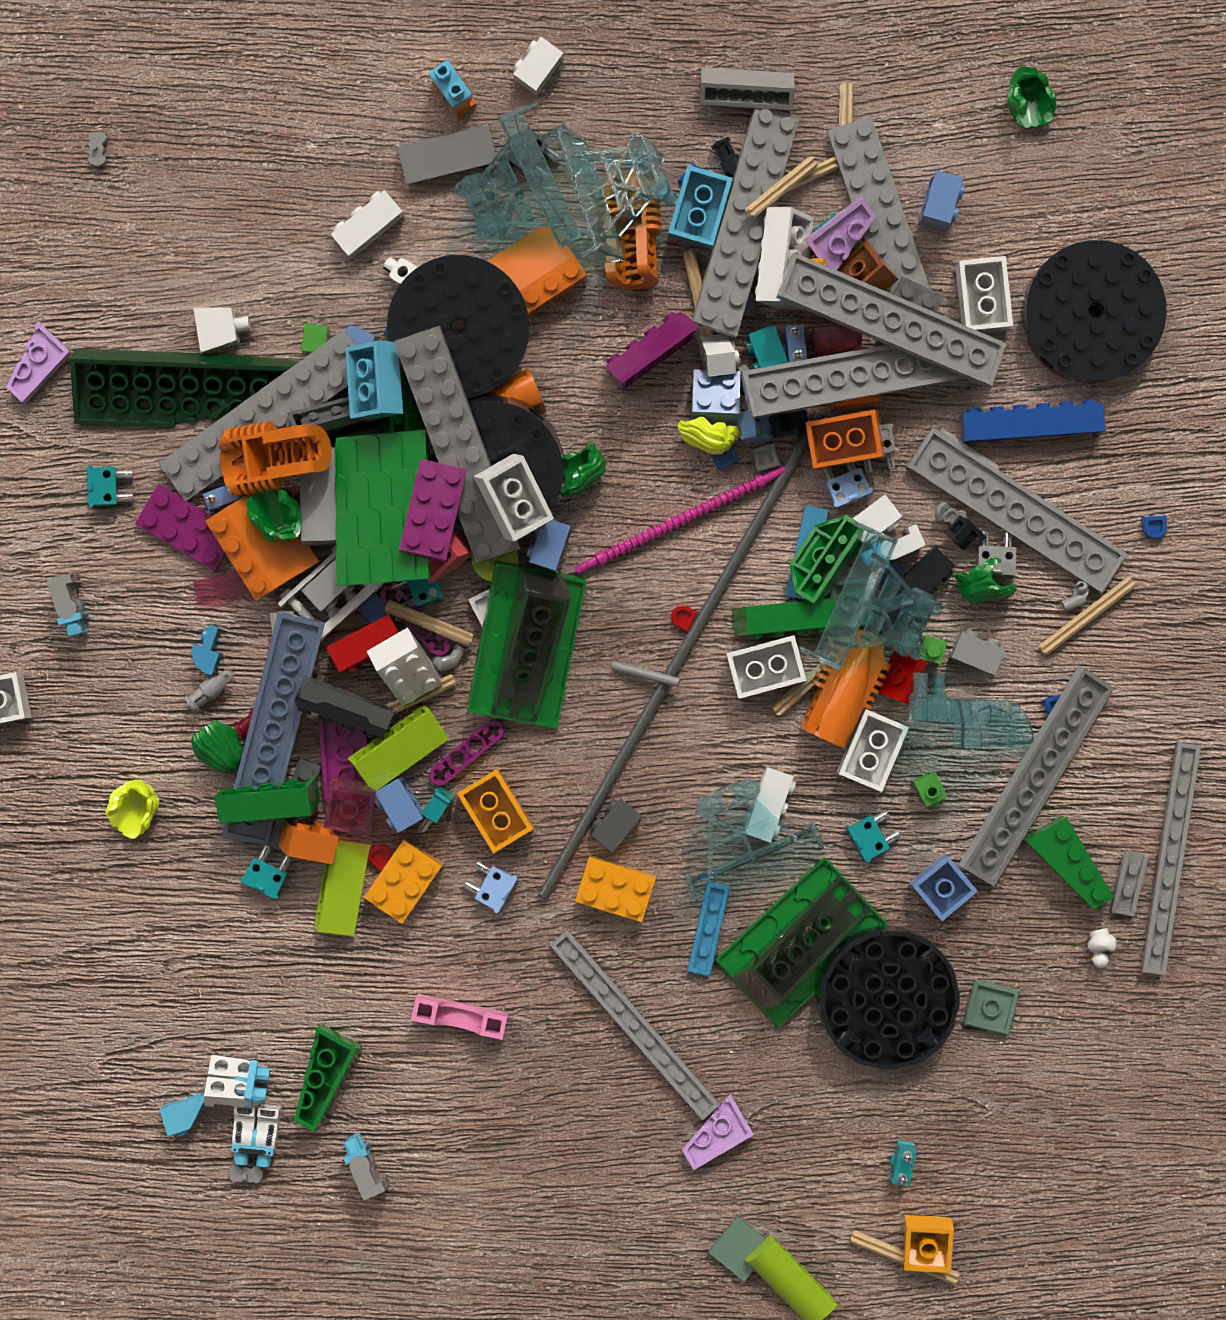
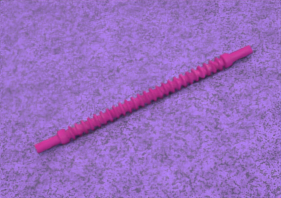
[574,465,786,575]

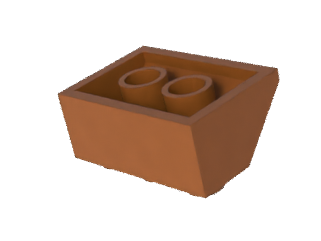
[837,239,899,291]

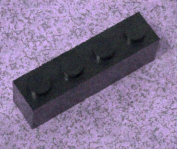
[875,546,955,632]

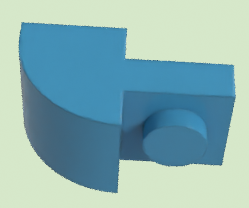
[191,625,223,675]

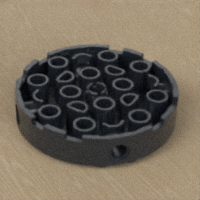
[1021,240,1167,384]
[387,255,530,398]
[428,395,565,532]
[816,926,960,1070]

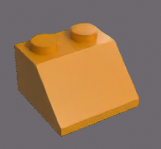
[904,1215,954,1273]

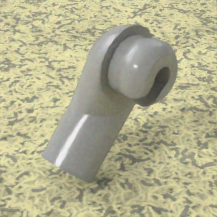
[1061,580,1090,612]
[433,644,466,671]

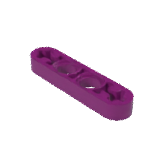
[381,585,450,656]
[429,720,504,785]

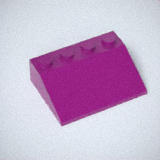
[605,311,699,392]

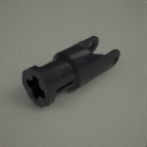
[711,137,739,180]

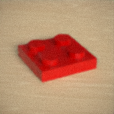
[876,649,928,705]

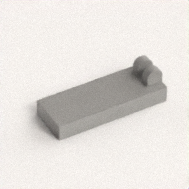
[1110,850,1148,917]

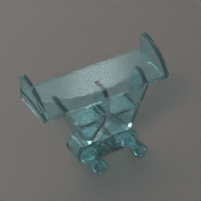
[454,101,597,248]
[541,124,678,264]
[799,521,944,670]
[908,673,1034,749]
[685,777,824,901]

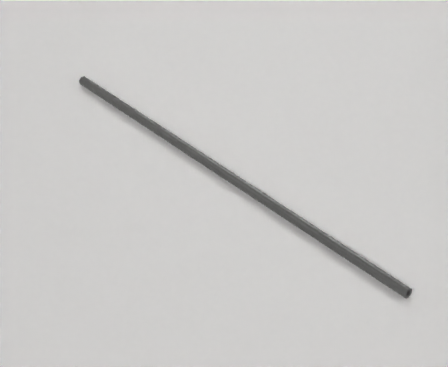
[538,411,825,899]

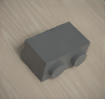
[591,797,642,853]

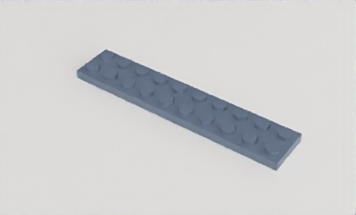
[222,611,325,845]

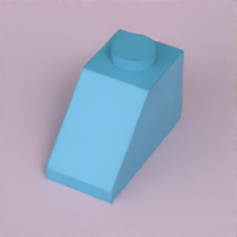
[159,1092,205,1137]

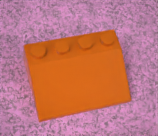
[488,220,587,317]
[205,493,320,600]

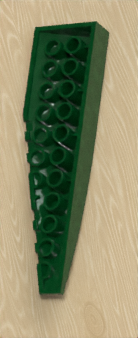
[70,348,348,427]

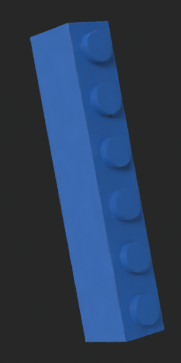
[960,400,1105,443]

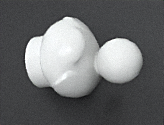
[1088,928,1117,968]

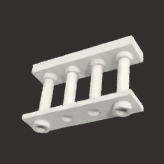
[278,544,386,643]

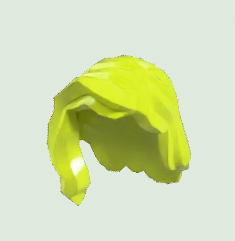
[677,417,741,455]
[105,779,159,839]

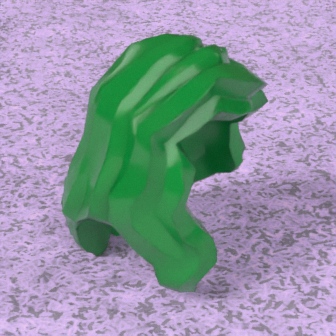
[1008,67,1057,129]
[559,442,606,497]
[246,490,302,543]
[954,557,1017,604]
[191,720,243,773]

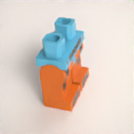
[428,59,476,118]

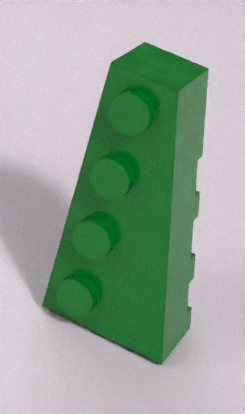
[732,598,837,639]
[1023,815,1114,909]

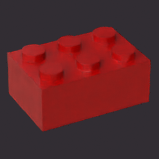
[326,614,401,674]

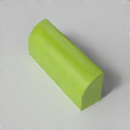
[348,704,449,793]
[313,838,370,936]
[744,1234,838,1320]

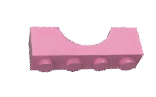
[411,994,508,1040]

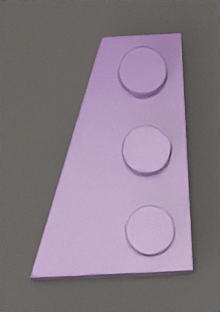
[804,197,876,270]
[6,321,72,404]
[682,1094,754,1170]

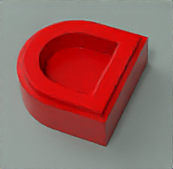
[671,605,698,632]
[368,844,393,872]

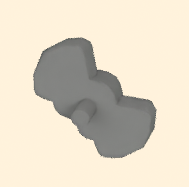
[87,131,108,167]
[935,502,967,525]
[228,1163,264,1184]

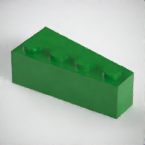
[215,775,320,826]
[294,1024,363,1132]

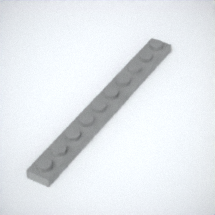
[1141,742,1201,975]
[550,929,720,1120]

